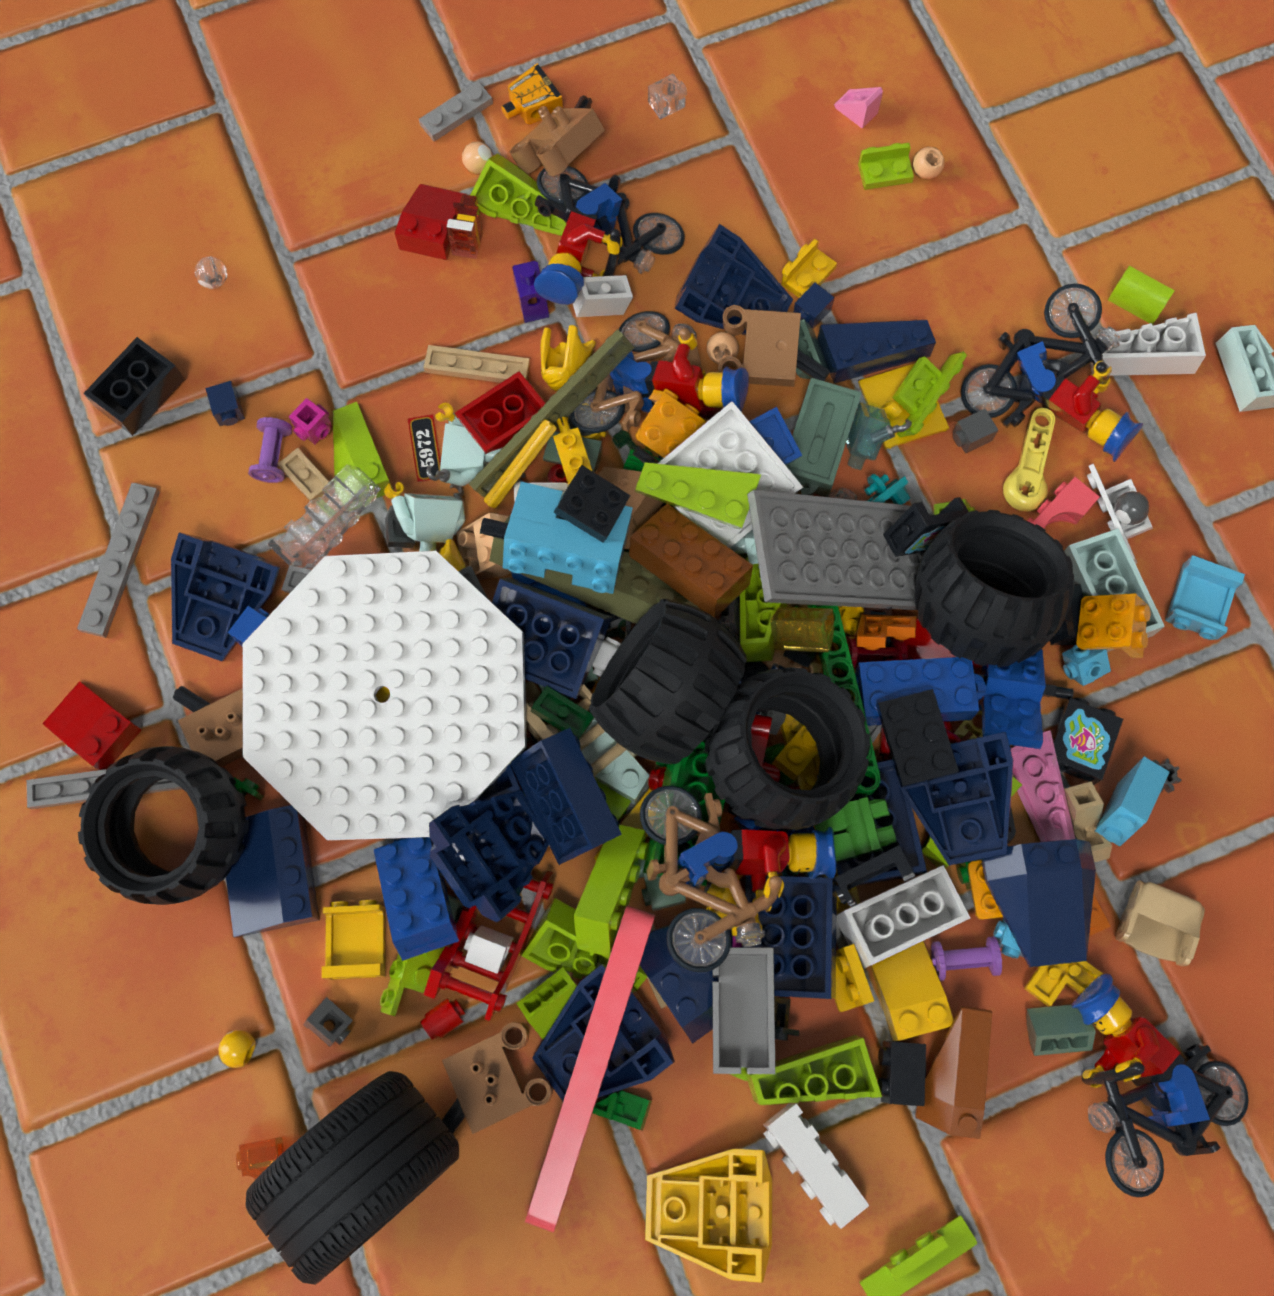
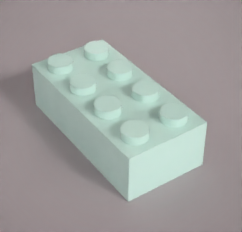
[1064,528,1165,652]

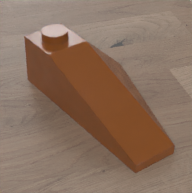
[915,1006,992,1139]

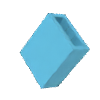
[1095,756,1169,847]

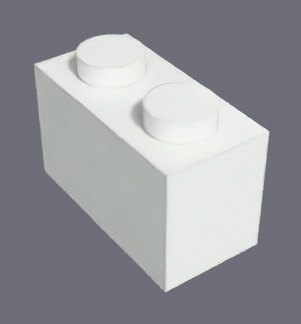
[573,275,633,317]

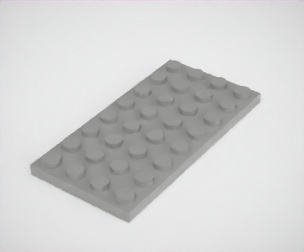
[747,490,926,610]

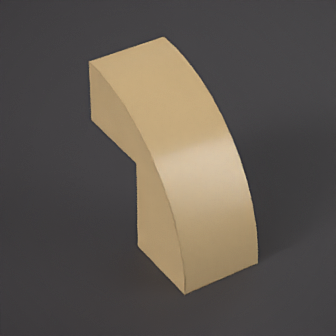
[1064,782,1112,863]

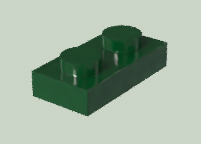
[530,686,594,740]

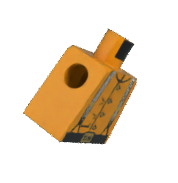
[501,63,563,125]

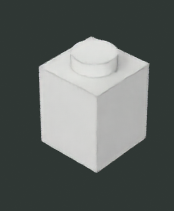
[464,925,513,974]

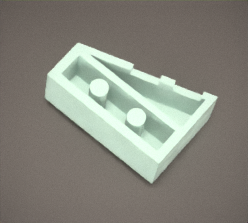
[1215,325,1274,412]
[582,712,649,805]

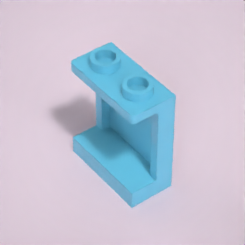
[1165,555,1245,640]

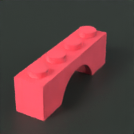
[1027,477,1100,529]

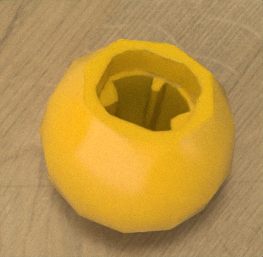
[218,1030,256,1068]

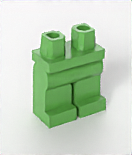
[814,797,897,864]

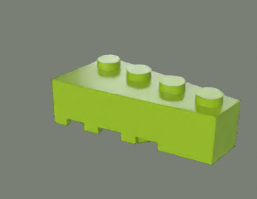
[635,463,761,529]
[739,553,787,662]
[574,824,649,957]
[745,1035,882,1105]

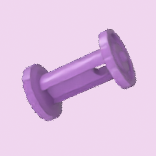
[248,417,292,483]
[931,936,1002,981]

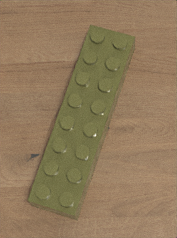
[489,514,700,624]

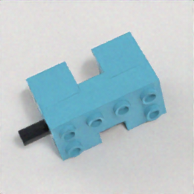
[480,482,633,594]

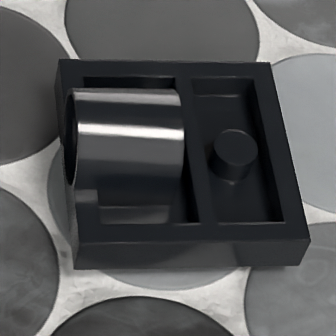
[554,465,631,543]

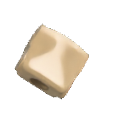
[1115,880,1205,967]

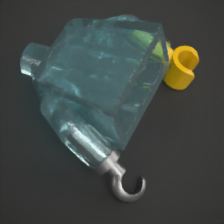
[846,401,912,470]

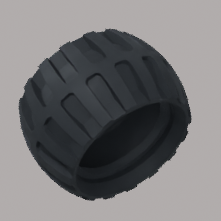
[914,510,1074,667]
[589,599,747,764]
[705,667,870,830]
[78,746,249,905]

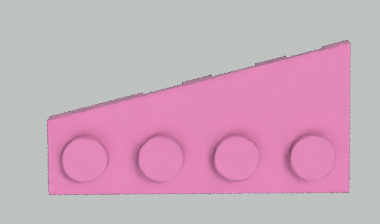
[1011,730,1075,842]

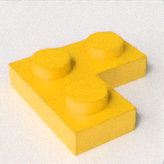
[1024,961,1103,1007]

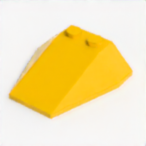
[645,1148,772,1283]

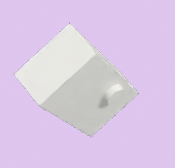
[837,865,970,969]

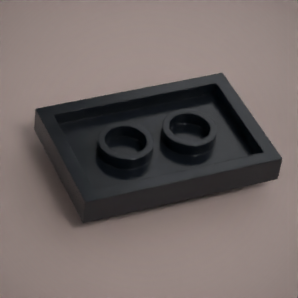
[876,689,959,788]

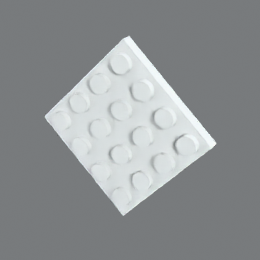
[658,402,803,548]

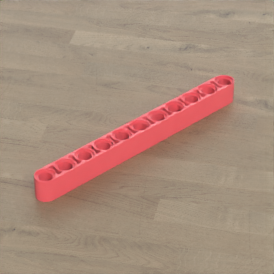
[525,905,655,1233]

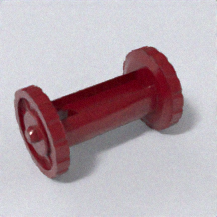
[841,636,908,673]

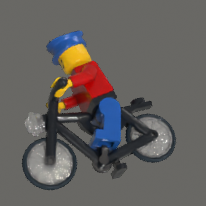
[534,166,685,305]
[961,283,1144,462]
[1071,974,1249,1197]

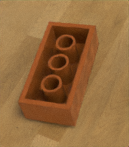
[629,504,753,618]

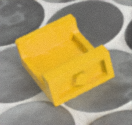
[322,900,385,980]

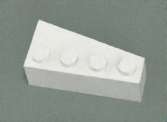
[1090,312,1206,376]
[763,1103,869,1229]

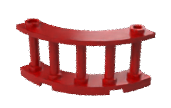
[423,871,554,1021]

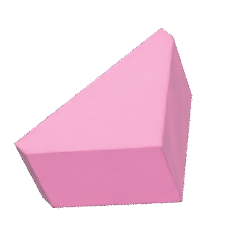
[834,87,883,128]

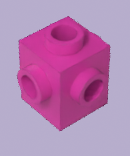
[289,398,332,445]

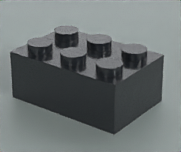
[83,337,185,436]

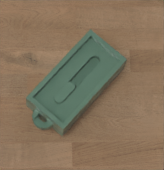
[785,378,862,497]

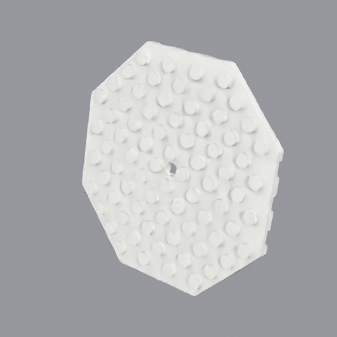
[243,551,527,840]

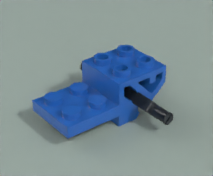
[974,649,1074,749]

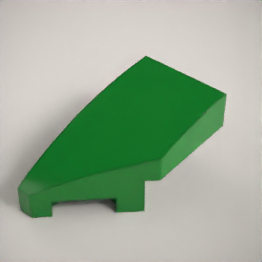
[593,1091,652,1130]

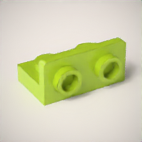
[858,143,914,190]

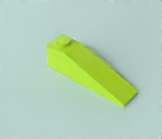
[467,153,566,236]
[333,402,393,511]
[521,898,647,991]

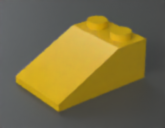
[870,941,954,1041]

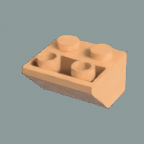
[457,513,511,580]

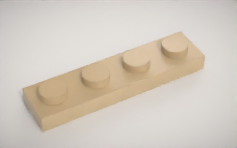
[423,345,530,383]

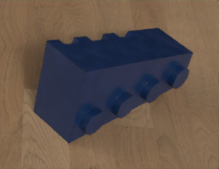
[817,320,936,384]

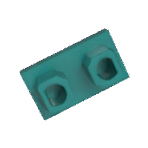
[864,474,911,505]

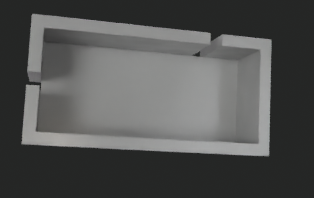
[712,948,775,1074]

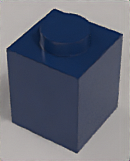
[793,282,835,329]
[205,381,245,426]

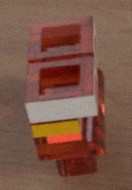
[446,194,483,259]

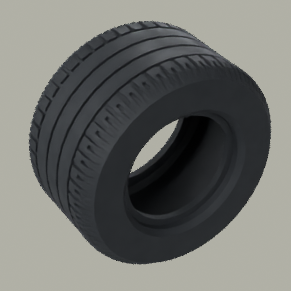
[245,1071,459,1285]

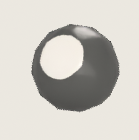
[1114,491,1149,525]

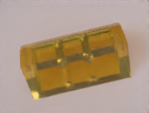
[770,607,834,652]

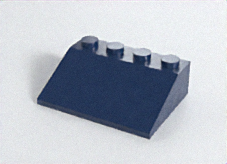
[492,577,612,699]
[510,728,622,865]
[817,760,927,885]
[226,805,320,938]
[744,875,837,999]

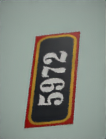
[408,414,441,482]

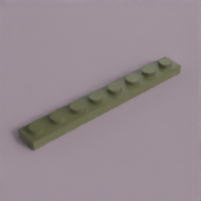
[469,329,635,497]

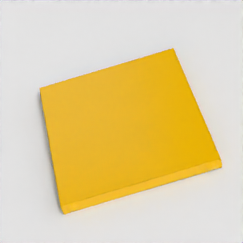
[858,363,949,450]

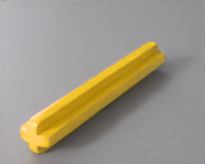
[484,419,557,509]

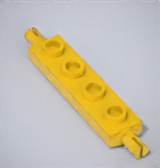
[553,417,593,485]

